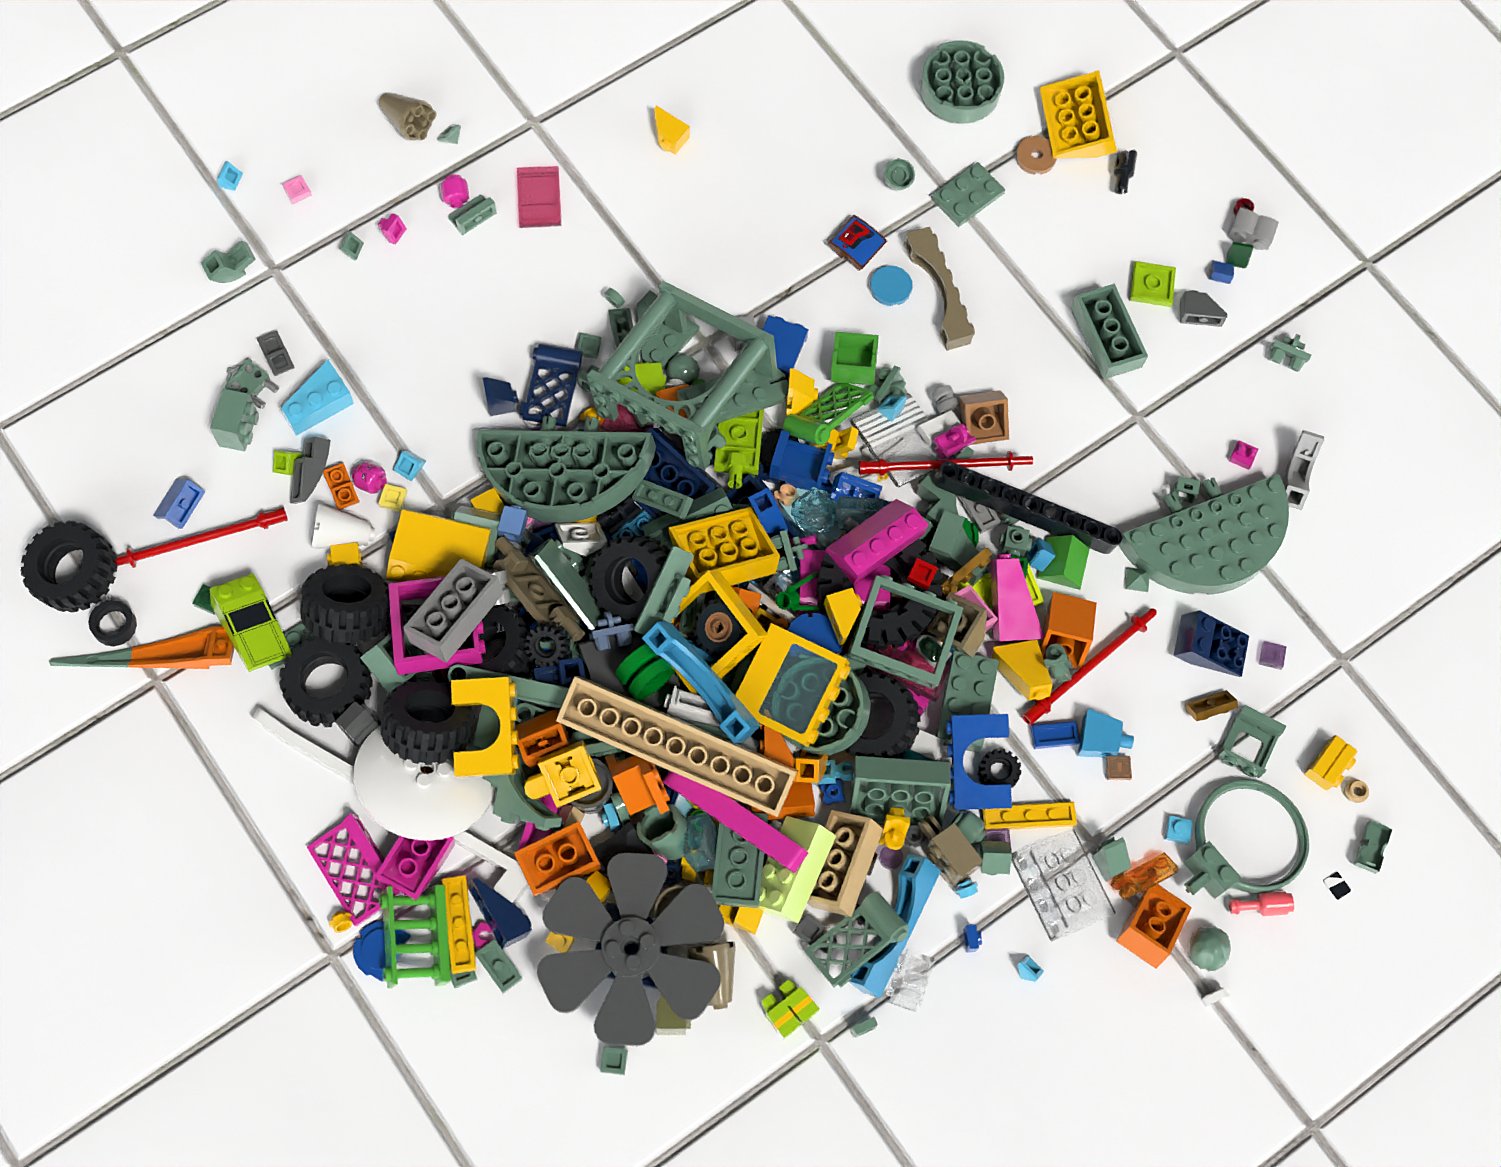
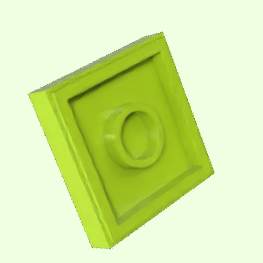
[1130,261,1176,307]

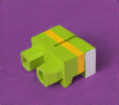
[761,979,820,1041]

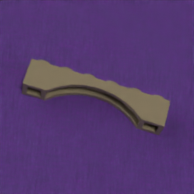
[904,227,975,351]

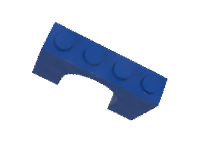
[946,714,1012,810]

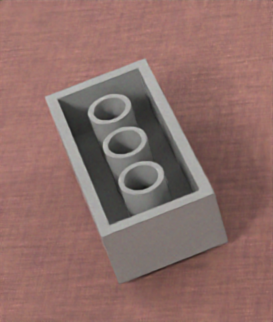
[403,559,504,663]

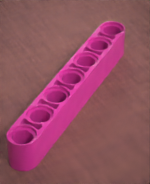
[662,770,809,873]

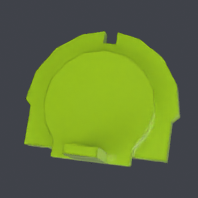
[617,362,666,401]

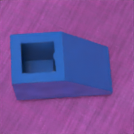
[748,488,789,538]

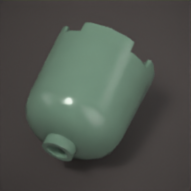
[637,804,695,860]

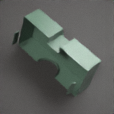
[1354,820,1392,874]

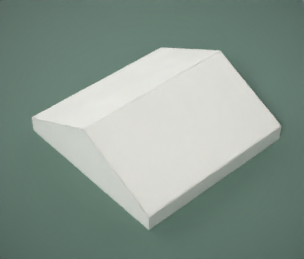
[554,522,608,556]

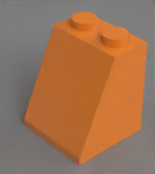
[1039,592,1097,670]

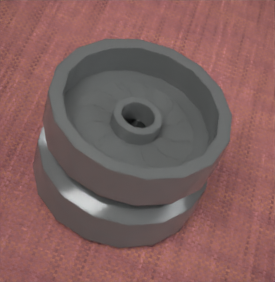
[569,758,617,814]

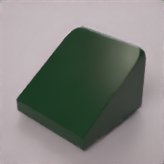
[1226,242,1254,269]

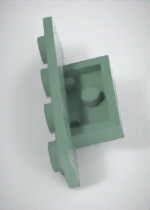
[633,546,694,635]

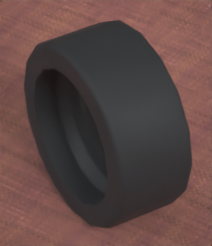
[88,600,137,647]

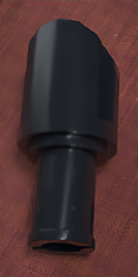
[1114,150,1137,194]

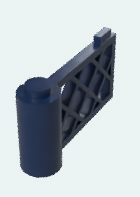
[519,343,583,427]

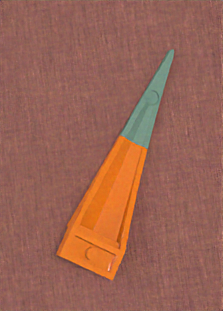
[49,626,235,669]

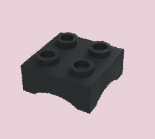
[592,822,655,873]

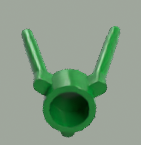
[776,572,820,611]

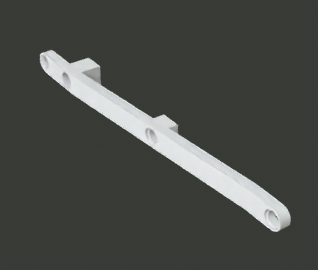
[251,708,557,905]

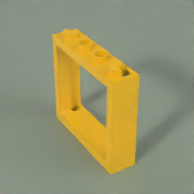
[663,570,768,695]

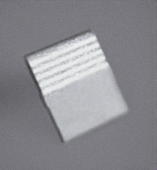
[850,393,955,487]

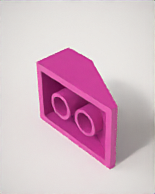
[374,836,455,901]

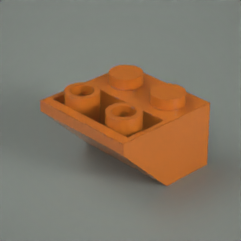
[515,708,572,769]

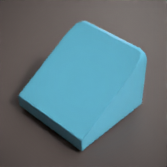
[393,450,426,481]

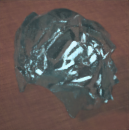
[791,487,838,536]

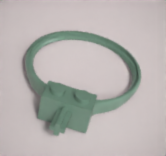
[1183,779,1309,899]

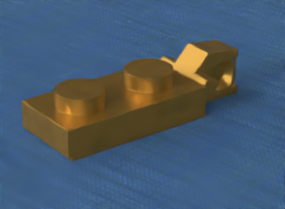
[941,548,992,597]

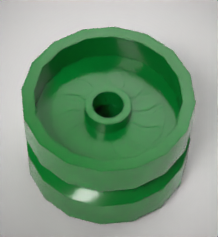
[615,644,675,701]

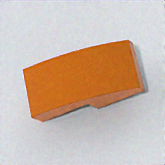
[323,463,360,510]

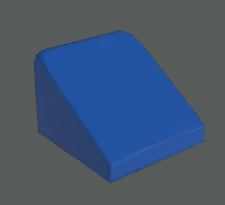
[1210,260,1234,284]

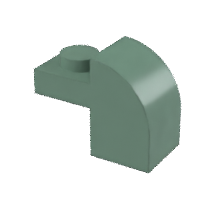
[201,241,256,283]

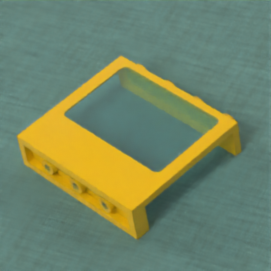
[735,623,851,747]

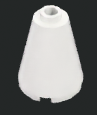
[311,504,375,549]

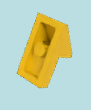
[717,905,763,935]

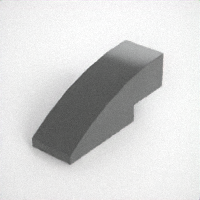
[290,437,331,504]

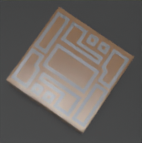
[1106,756,1132,780]

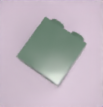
[450,506,502,564]

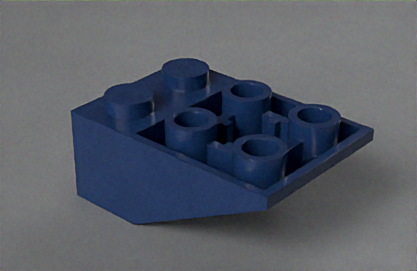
[1173,610,1249,677]

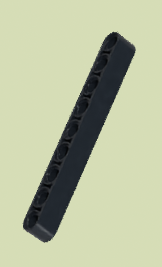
[933,461,1122,554]

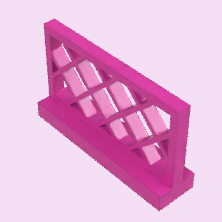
[307,813,405,927]

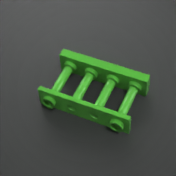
[379,885,451,989]

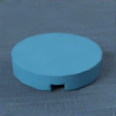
[870,266,912,306]

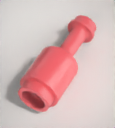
[1229,891,1294,916]

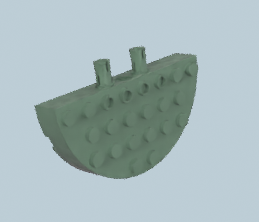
[477,416,656,523]
[1119,474,1289,595]

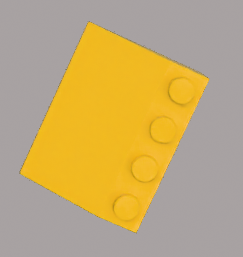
[1039,70,1118,158]
[668,507,780,594]
[386,508,491,583]

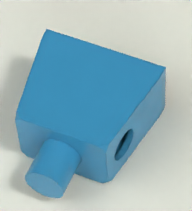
[1077,709,1134,758]

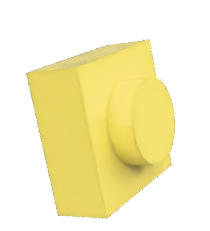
[378,484,408,512]

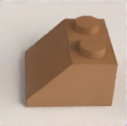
[959,390,1009,445]

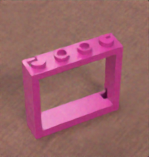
[388,576,486,675]

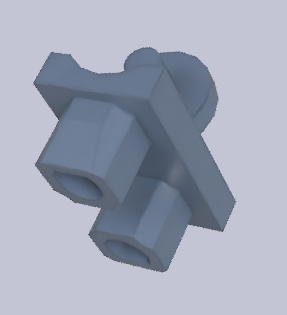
[588,611,634,651]

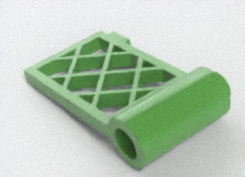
[783,383,873,445]

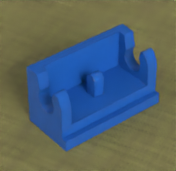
[829,472,883,513]

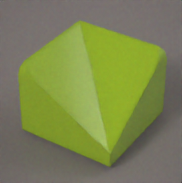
[273,450,302,475]

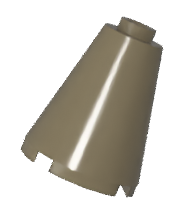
[688,941,736,1010]

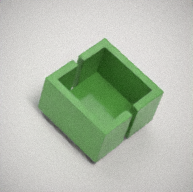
[831,332,879,386]

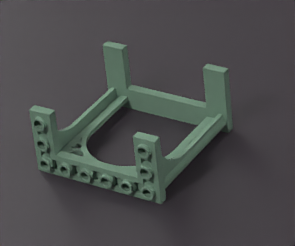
[587,281,778,470]

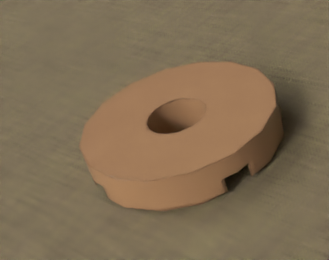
[1016,136,1057,174]

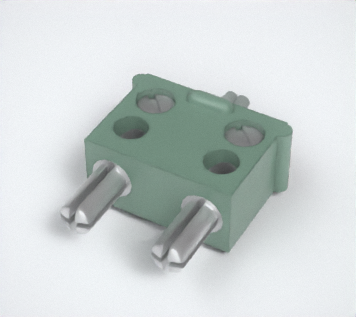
[225,359,279,409]

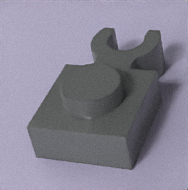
[792,913,837,954]

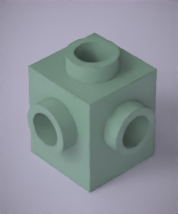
[999,525,1032,558]

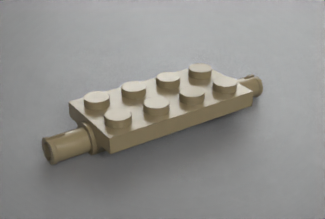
[492,536,585,641]

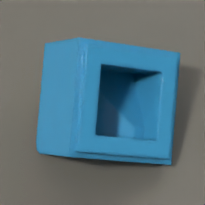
[1025,537,1056,571]

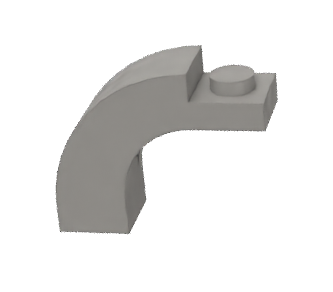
[1283,430,1324,510]

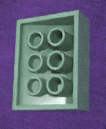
[528,538,605,631]
[849,756,951,827]

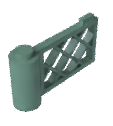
[804,892,909,988]

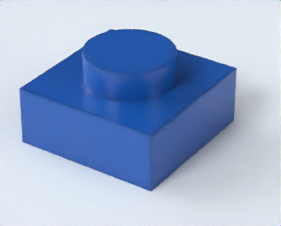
[963,924,982,953]

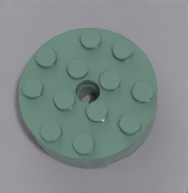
[920,40,1004,124]
[772,658,870,755]

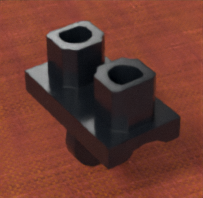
[597,496,642,536]

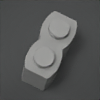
[1229,209,1279,250]

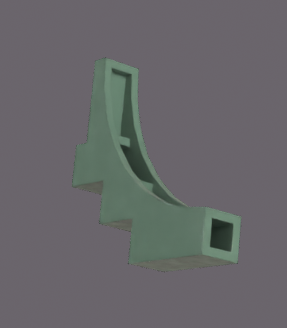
[917,446,990,586]
[473,698,562,830]

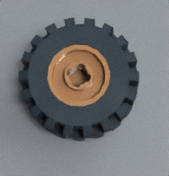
[693,598,756,657]

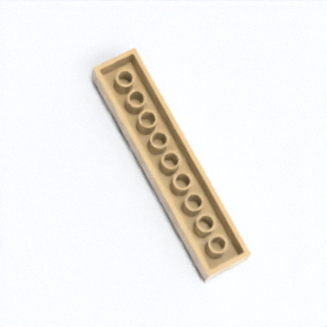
[556,676,798,817]

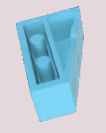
[281,360,354,436]

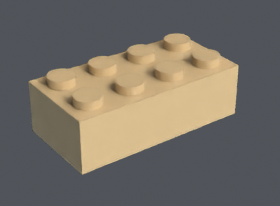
[807,810,883,917]

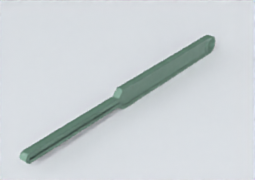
[448,664,730,739]

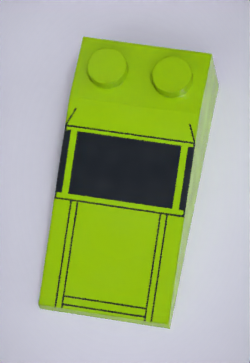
[210,573,292,672]

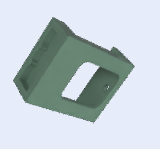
[1217,705,1286,778]

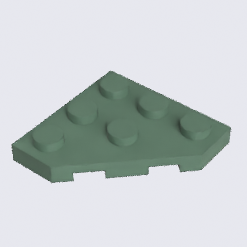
[636,290,700,371]

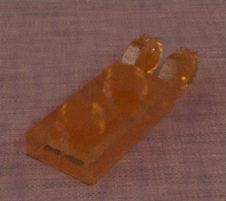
[1110,852,1179,899]

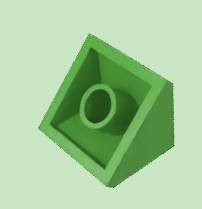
[1037,535,1090,590]

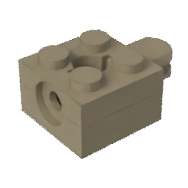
[918,814,983,887]

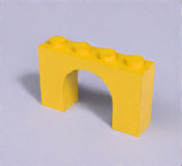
[451,677,519,778]

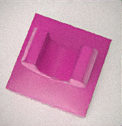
[377,213,407,245]
[1229,440,1258,470]

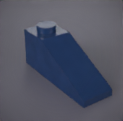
[468,878,532,949]

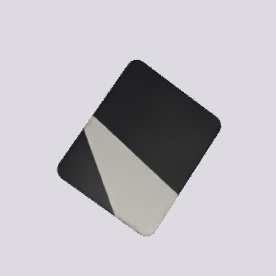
[1324,872,1351,900]

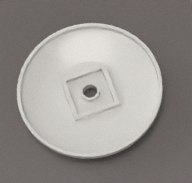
[354,721,496,840]

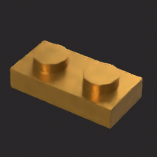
[1186,690,1238,721]

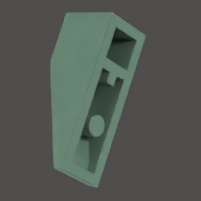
[608,307,639,363]

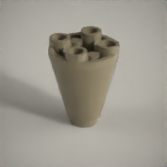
[379,92,436,141]

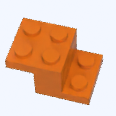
[605,753,670,815]

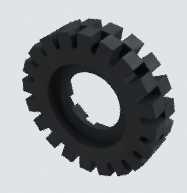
[816,529,943,650]

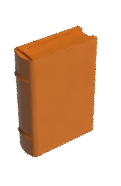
[750,782,815,820]

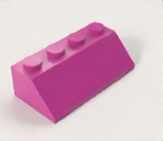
[825,499,929,585]

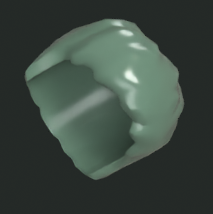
[1189,926,1231,971]

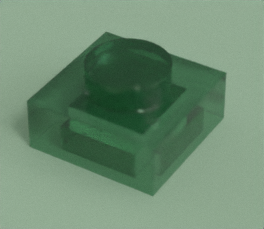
[192,584,215,615]

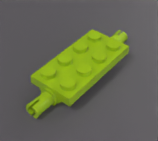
[714,409,764,489]

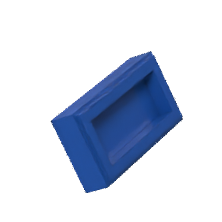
[1030,721,1080,749]

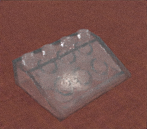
[1011,828,1116,942]

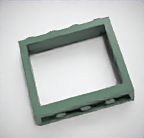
[846,575,963,689]

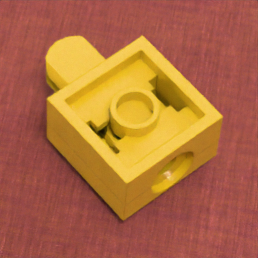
[525,740,602,807]

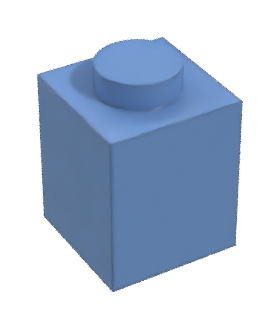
[497,505,528,543]

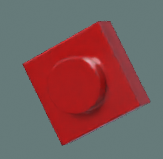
[907,558,938,590]

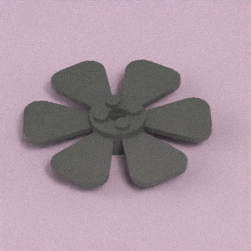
[537,853,725,1046]

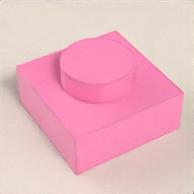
[282,175,312,204]

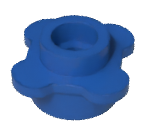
[820,780,846,805]

